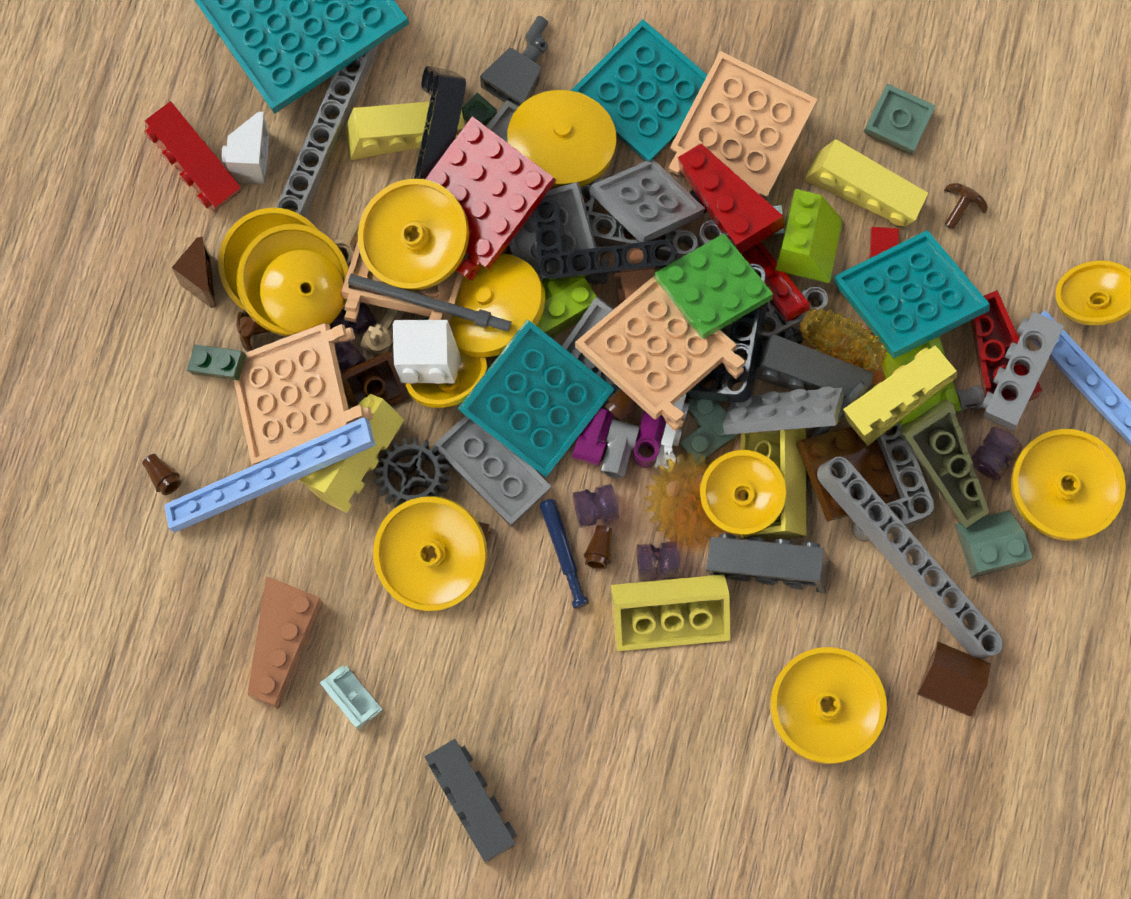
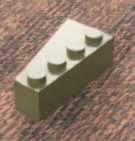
[898,399,990,528]

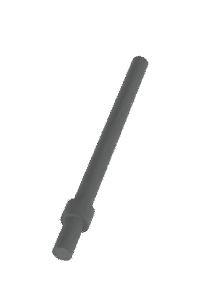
[348,273,512,332]

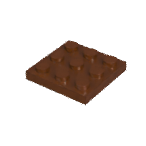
[796,427,901,522]

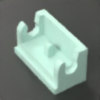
[320,665,383,731]

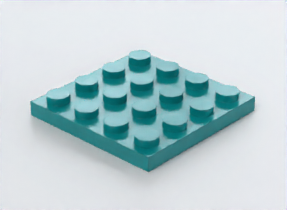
[570,19,707,162]
[834,230,990,359]
[458,320,615,477]

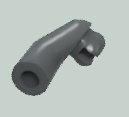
[525,16,548,54]

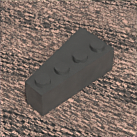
[755,334,874,399]
[706,534,830,594]
[424,739,517,863]

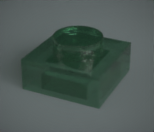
[461,92,497,125]

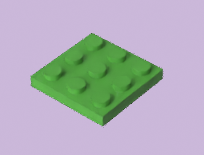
[654,234,773,340]

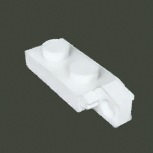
[654,394,689,472]

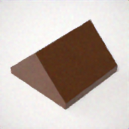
[172,237,216,308]
[341,351,409,407]
[917,641,991,716]

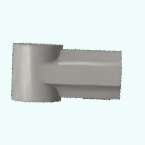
[601,420,640,479]

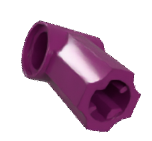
[572,408,614,467]
[633,410,666,468]

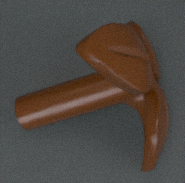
[944,183,988,230]
[236,312,271,352]

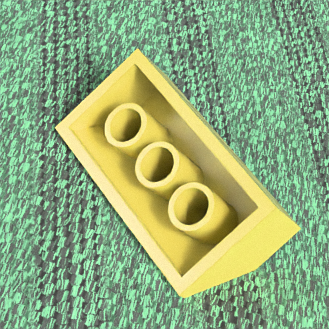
[741,428,806,539]
[611,574,730,651]

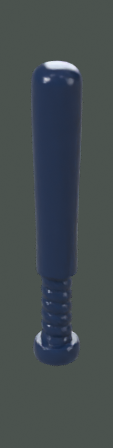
[540,499,589,609]

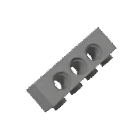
[981,311,1064,431]

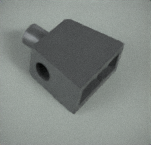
[480,45,542,106]

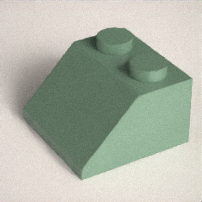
[955,510,1032,578]

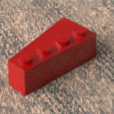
[144,101,241,212]
[677,143,784,254]
[971,290,1042,410]

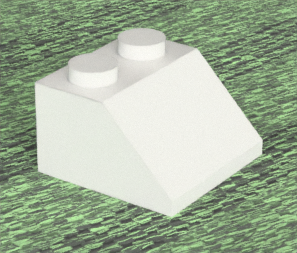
[222,112,270,184]
[393,320,462,384]

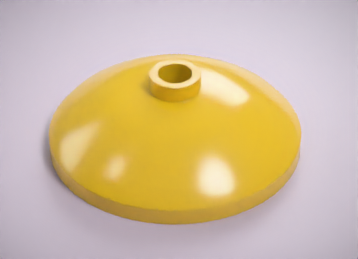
[260,250,344,334]
[1055,261,1131,326]
[405,351,488,408]
[700,450,786,535]

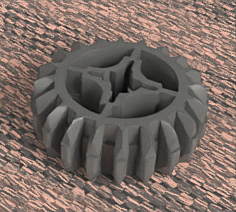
[374,437,450,508]

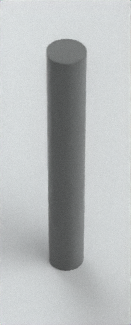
[808,381,870,438]

